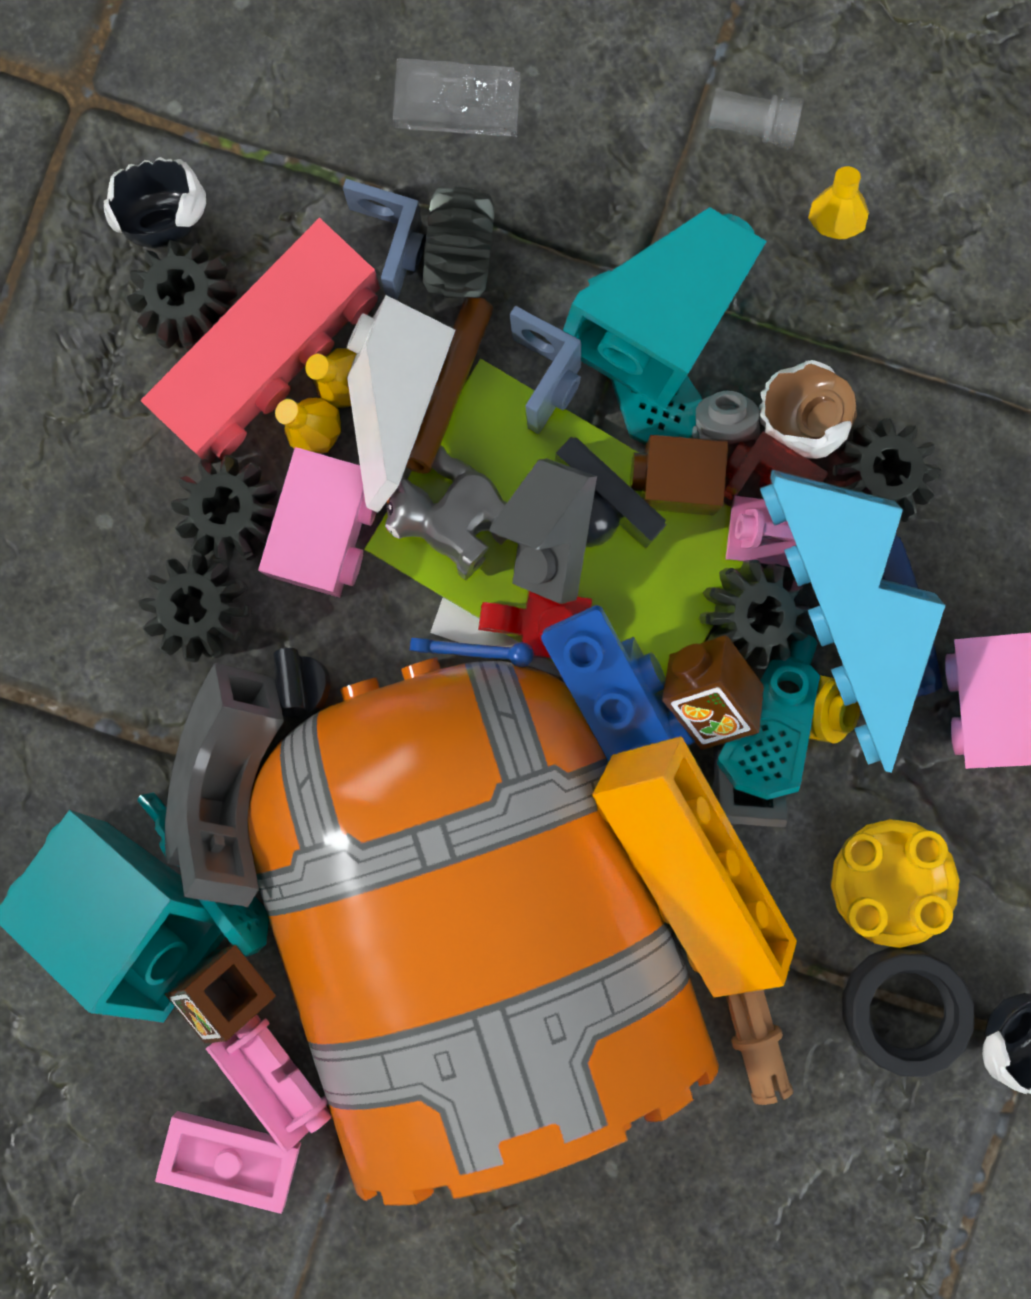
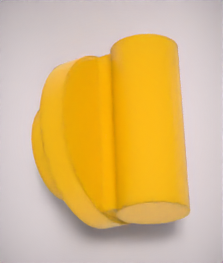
[809,675,860,743]

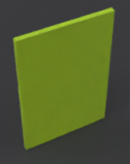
[364,359,743,691]

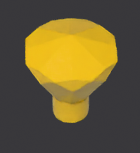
[808,166,869,240]
[305,348,356,408]
[275,398,341,454]

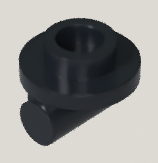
[273,648,331,720]

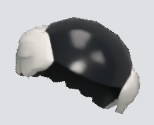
[104,157,206,249]
[982,993,1031,1094]

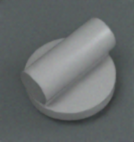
[693,391,760,445]

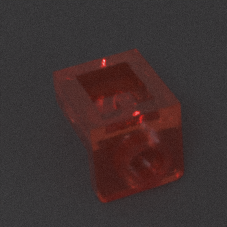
[724,431,828,501]

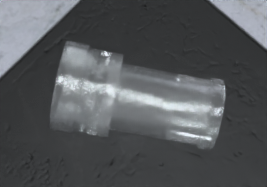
[708,87,804,150]

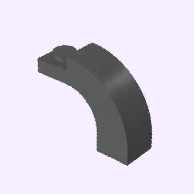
[165,663,284,907]

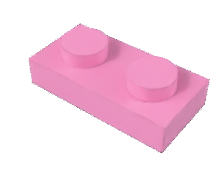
[155,1111,301,1214]

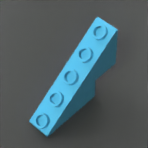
[760,470,945,773]

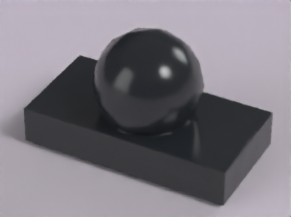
[555,437,667,549]

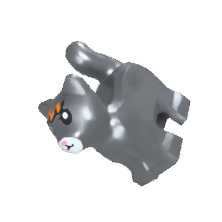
[385,445,507,581]

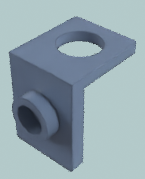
[343,179,426,299]
[510,306,581,434]

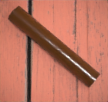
[406,297,493,474]

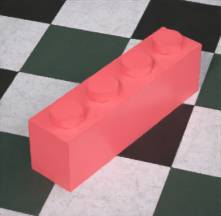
[140,217,380,463]

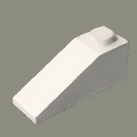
[347,295,455,513]

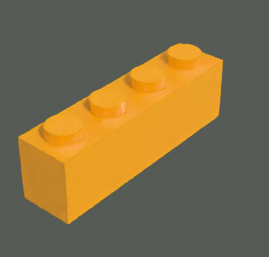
[592,736,797,997]

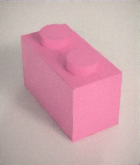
[258,447,377,598]
[945,633,1031,769]

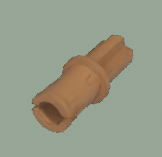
[726,990,794,1105]

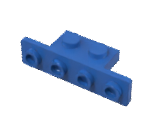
[541,605,695,761]

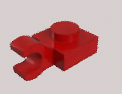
[478,591,592,659]

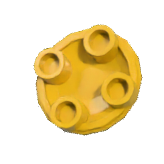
[831,819,960,948]

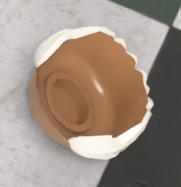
[759,360,857,459]

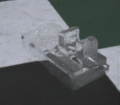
[393,58,521,137]

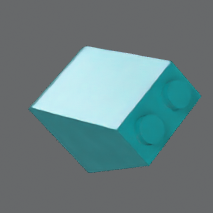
[563,207,767,409]
[0,810,225,1023]

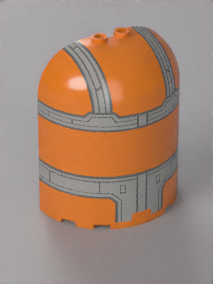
[248,657,719,1205]

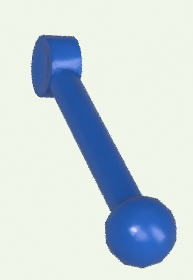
[409,638,534,667]

